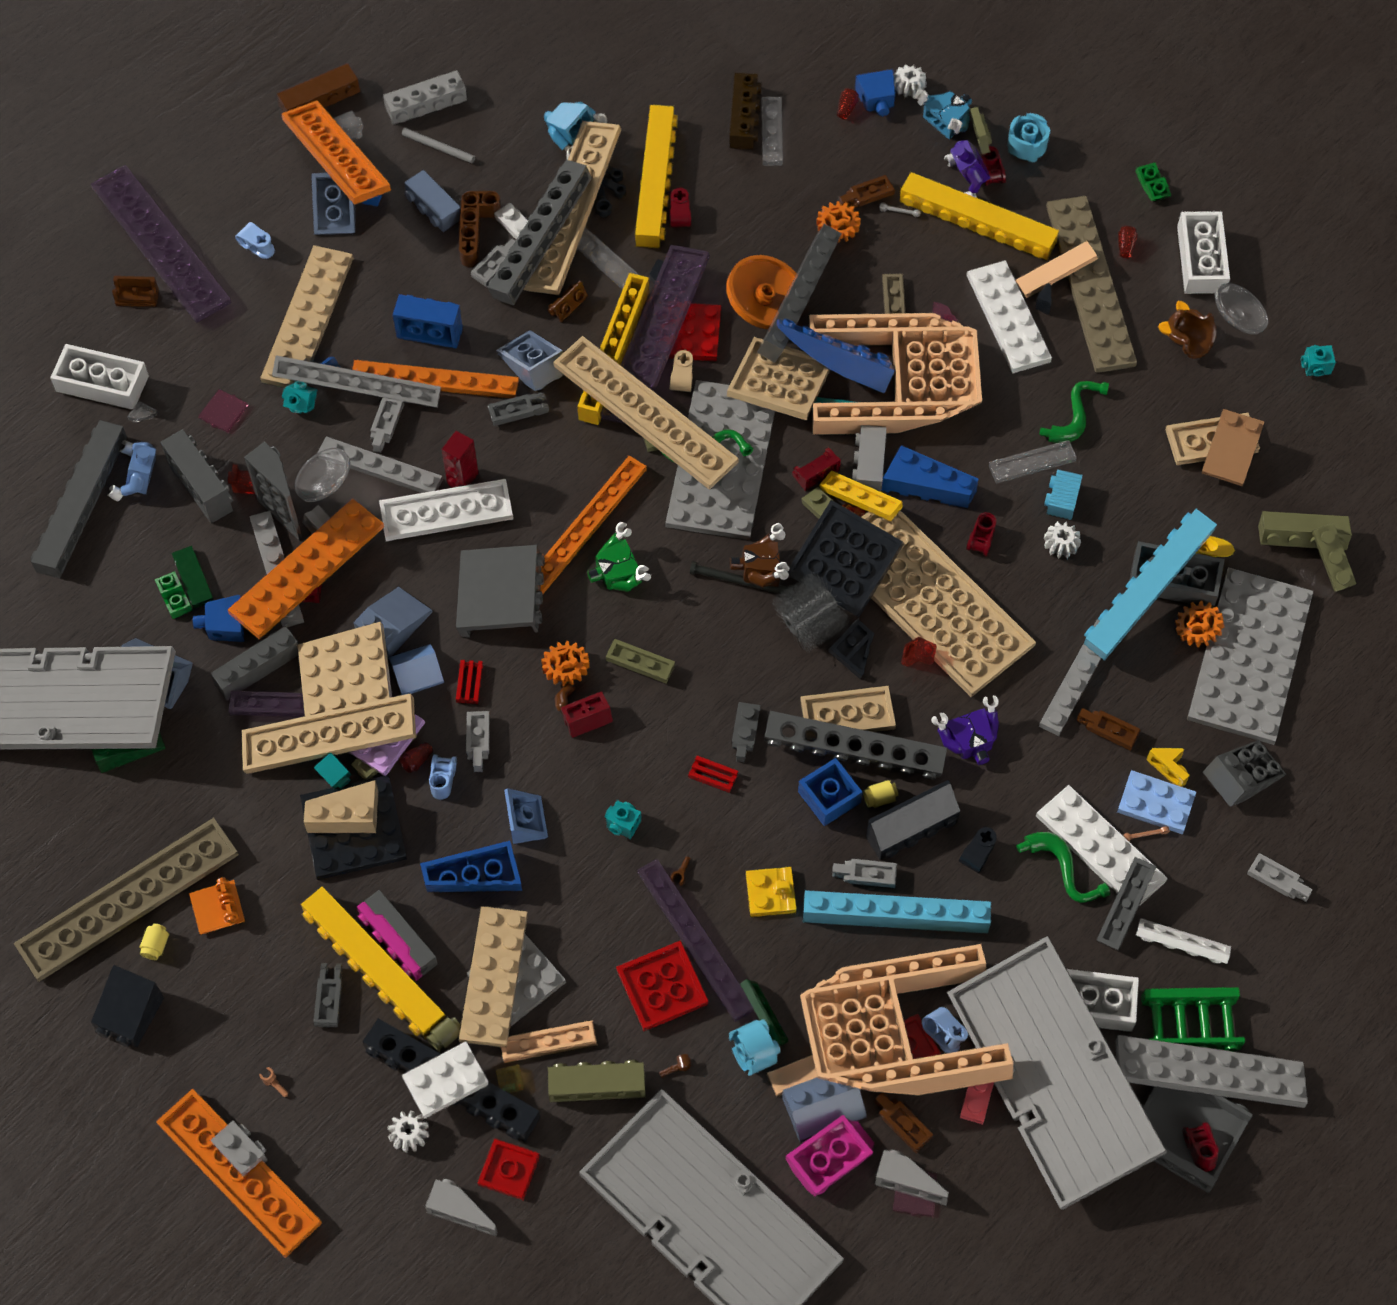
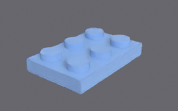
[1117,770,1196,834]

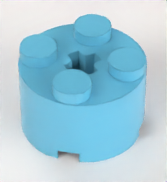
[1008,113,1050,162]
[729,1020,781,1076]

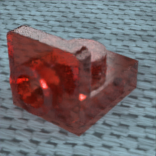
[228,464,255,494]
[901,637,937,667]

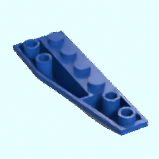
[776,318,895,393]

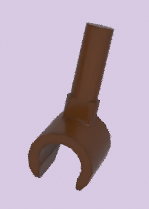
[671,856,691,886]
[659,1054,691,1077]

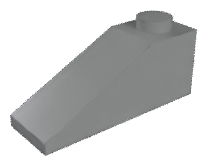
[876,1150,948,1205]
[425,1179,497,1236]

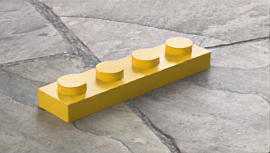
[820,471,903,521]

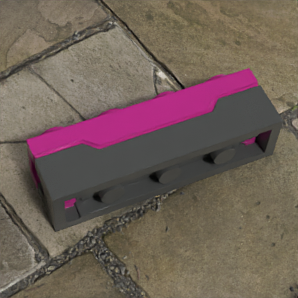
[357,890,438,981]

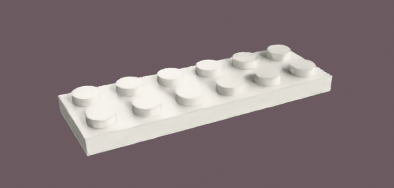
[967,261,1052,373]
[379,479,513,541]
[1036,785,1168,906]

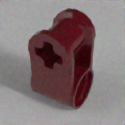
[981,146,1006,186]
[670,188,691,227]
[966,512,996,556]
[1183,1122,1219,1172]

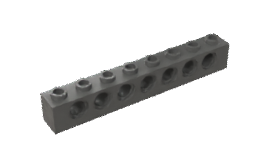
[487,159,592,306]
[764,711,947,780]

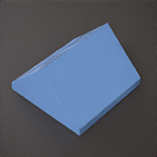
[389,644,444,695]
[504,788,548,844]

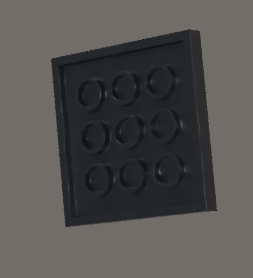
[787,500,905,617]
[300,775,407,880]

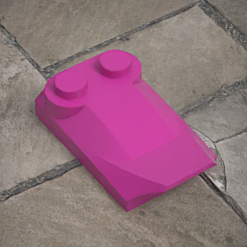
[786,1115,874,1197]

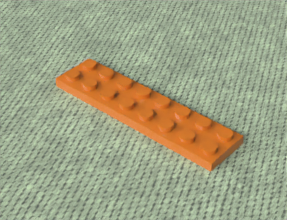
[282,101,391,205]
[228,498,384,640]
[156,1089,322,1258]

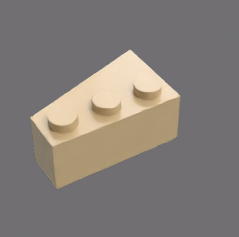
[304,780,378,833]

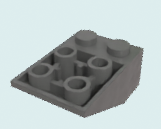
[1203,740,1286,807]

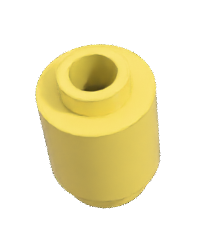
[863,780,898,808]
[139,924,169,960]

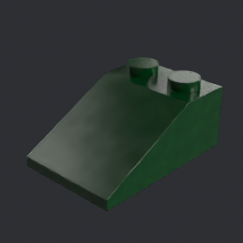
[92,732,166,773]

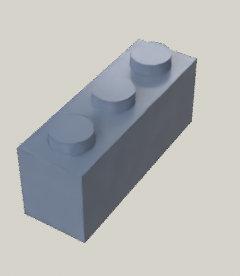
[404,170,461,232]

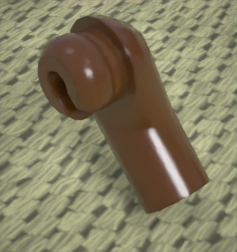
[555,683,575,714]

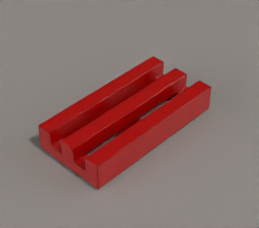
[456,660,483,704]
[688,756,738,793]

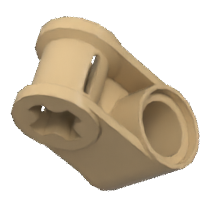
[670,350,693,392]

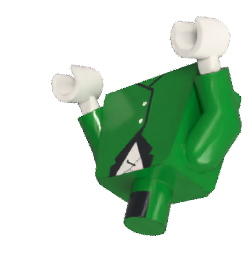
[587,522,651,591]

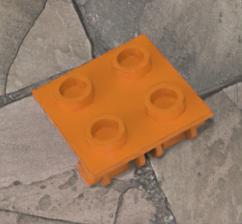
[189,877,245,935]

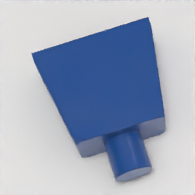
[855,70,895,116]
[193,595,244,642]

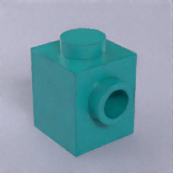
[314,753,352,789]

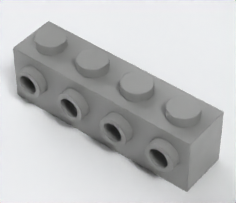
[383,70,467,125]

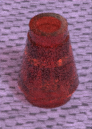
[836,89,859,120]
[1118,226,1138,258]
[399,742,433,773]

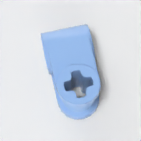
[235,222,275,259]
[429,754,457,800]
[922,1007,968,1053]

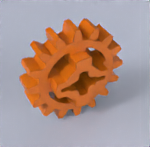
[816,201,861,243]
[1175,601,1224,647]
[541,641,590,686]

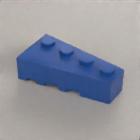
[881,446,979,508]
[420,841,522,892]

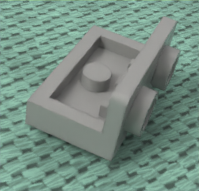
[211,1121,267,1177]

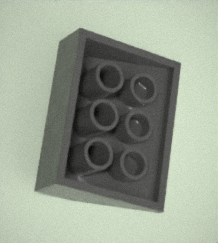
[244,442,302,541]

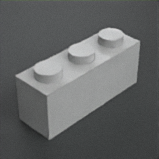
[852,425,887,492]

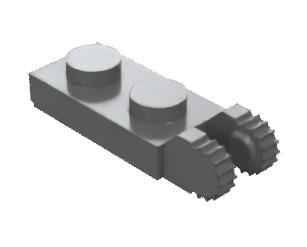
[488,393,550,426]
[314,963,342,1027]

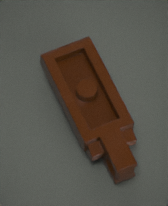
[839,175,895,208]
[1077,708,1141,751]
[874,1093,934,1153]

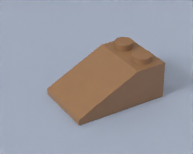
[1202,409,1264,486]

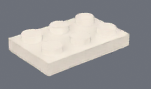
[402,1042,489,1119]

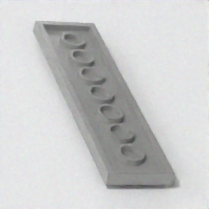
[1116,1035,1308,1108]

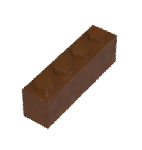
[277,63,360,113]

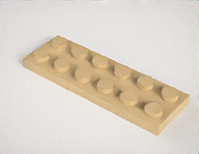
[459,906,528,1048]

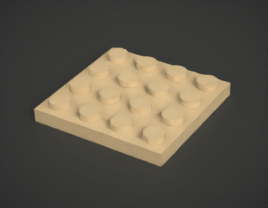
[727,337,830,420]
[298,622,392,716]

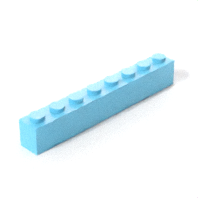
[1084,509,1217,660]
[803,891,991,933]

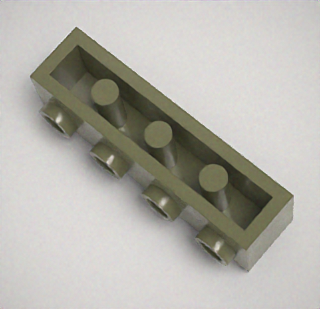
[1258,511,1352,550]
[548,1060,645,1102]

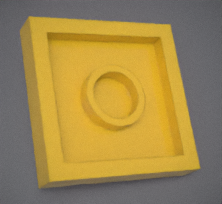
[746,867,796,917]

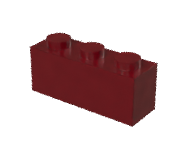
[441,431,479,488]

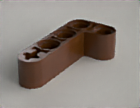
[459,191,501,267]

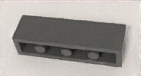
[211,626,299,701]

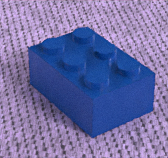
[393,294,463,348]

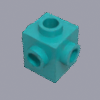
[1301,345,1336,376]
[282,381,317,413]
[605,800,642,839]

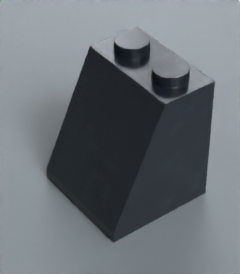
[91,965,164,1047]

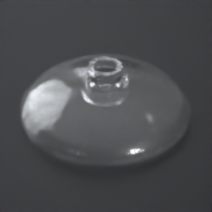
[1215,283,1268,334]
[295,448,350,502]

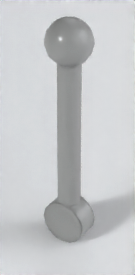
[879,203,921,217]

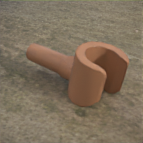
[260,1067,289,1097]

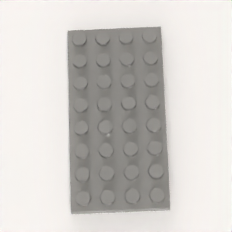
[665,380,775,540]
[1187,567,1313,745]

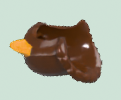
[1158,300,1217,359]

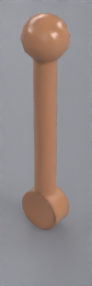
[1123,826,1170,841]

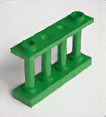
[1141,987,1245,1052]

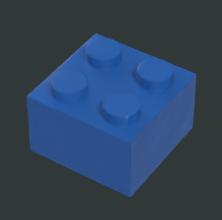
[798,758,862,826]

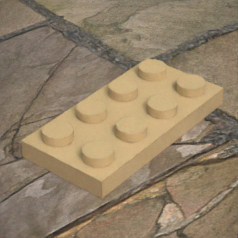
[1166,413,1260,466]
[800,686,896,740]

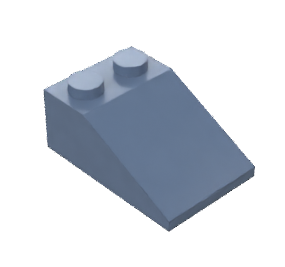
[312,173,355,235]
[497,330,564,391]
[354,587,432,657]

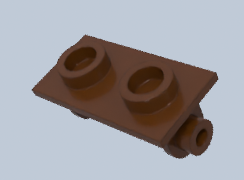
[548,281,588,322]

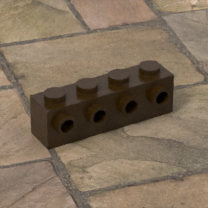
[729,73,762,149]

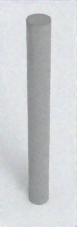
[402,128,475,163]

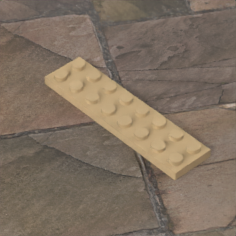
[261,246,353,388]
[242,693,416,774]

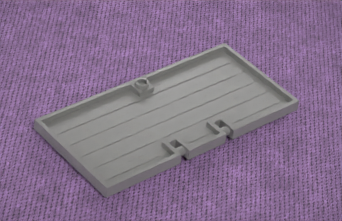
[0,646,176,749]
[947,936,1167,1210]
[579,1089,844,1305]

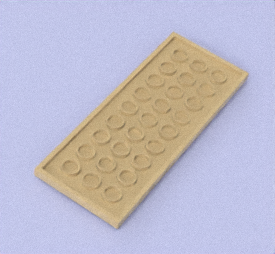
[862,511,1036,697]

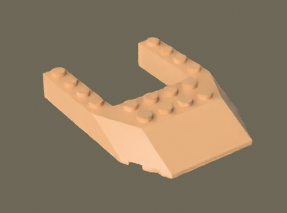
[809,313,982,435]
[800,944,1013,1095]

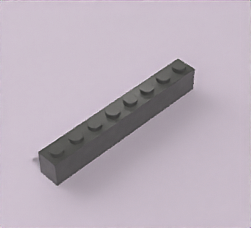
[757,224,842,363]
[31,420,127,579]

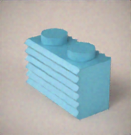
[1044,469,1083,520]

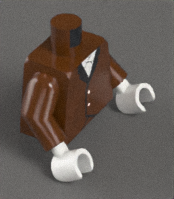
[730,523,790,587]

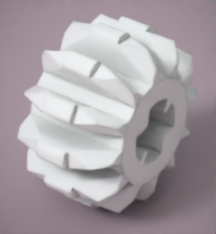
[894,64,926,98]
[1044,521,1081,559]
[388,1110,429,1153]

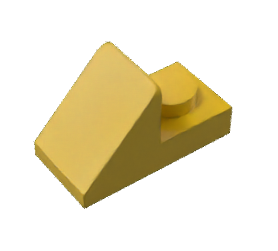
[1147,748,1189,787]

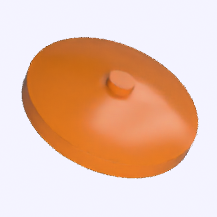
[726,255,805,330]

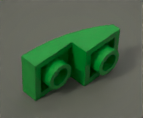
[1135,162,1171,201]
[155,571,193,619]

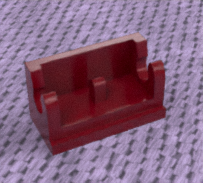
[792,447,841,491]
[561,691,613,738]

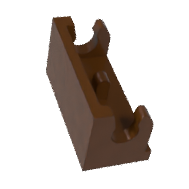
[112,276,159,307]

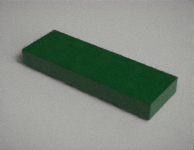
[171,546,214,609]
[740,979,789,1046]

